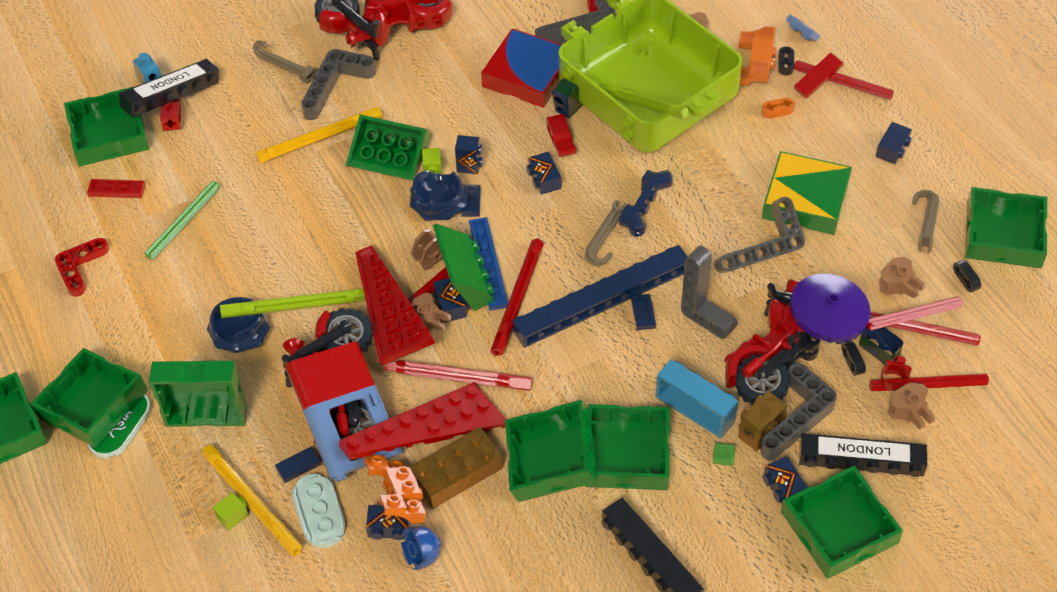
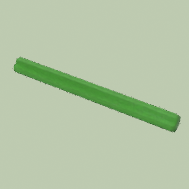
[145,181,220,260]

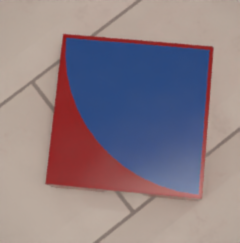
[481,28,562,108]

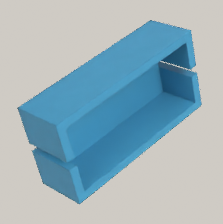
[655,359,738,439]

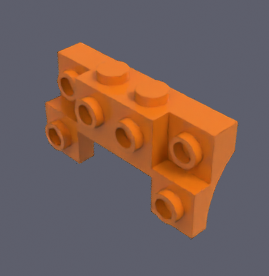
[738,26,776,86]
[363,455,426,524]

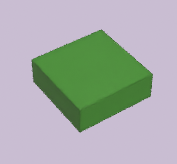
[712,443,735,466]

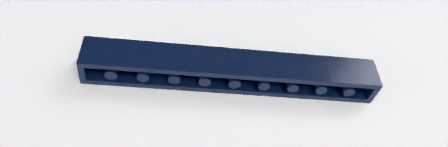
[513,245,688,348]

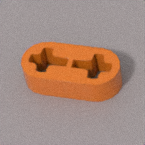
[761,98,795,119]

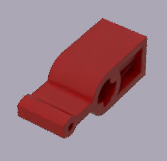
[160,98,181,131]
[546,114,576,157]

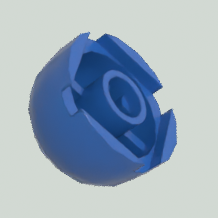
[401,526,441,570]

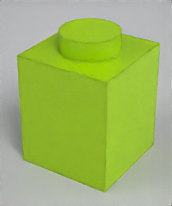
[422,148,442,174]
[212,492,248,531]

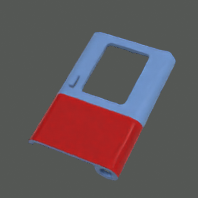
[284,341,404,482]

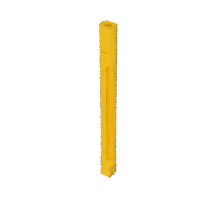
[255,106,382,163]
[202,444,302,557]

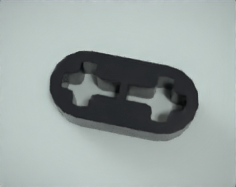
[778,46,794,76]
[953,260,981,293]
[841,341,866,376]

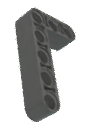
[535,0,616,44]
[301,49,376,120]
[714,197,805,273]
[681,246,738,339]
[760,363,837,460]

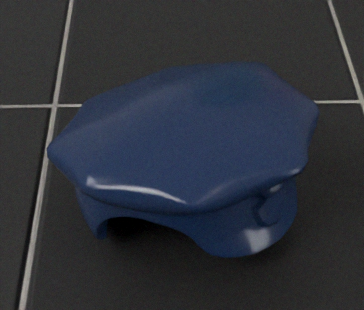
[410,170,468,221]
[207,297,271,353]

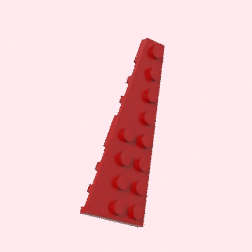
[355,245,436,366]
[338,382,506,460]

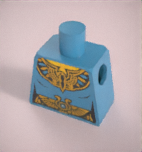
[133,53,161,84]

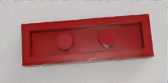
[794,52,843,99]
[87,179,145,198]

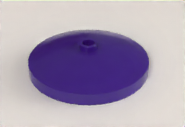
[790,273,870,342]

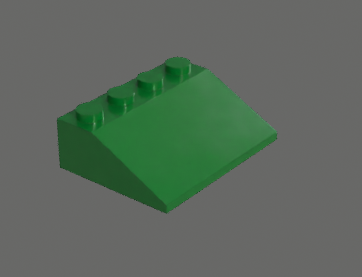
[346,114,431,181]
[433,224,495,311]

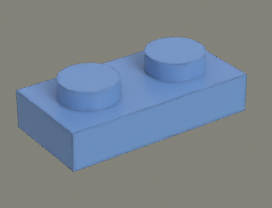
[786,14,820,41]

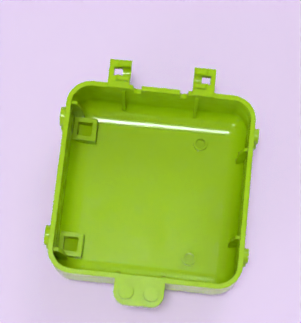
[559,0,743,153]

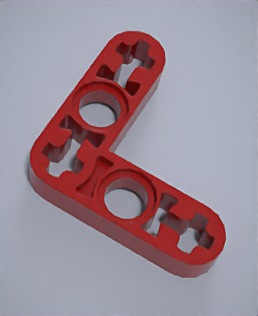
[55,238,109,297]

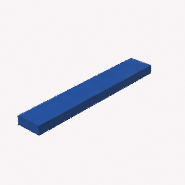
[469,217,508,311]

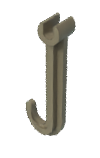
[253,40,316,84]
[912,190,939,253]
[585,200,626,266]

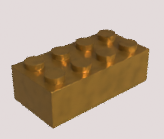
[409,427,503,509]

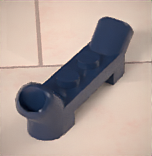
[619,170,672,237]

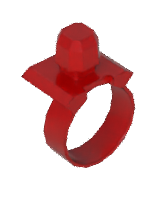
[880,356,912,391]

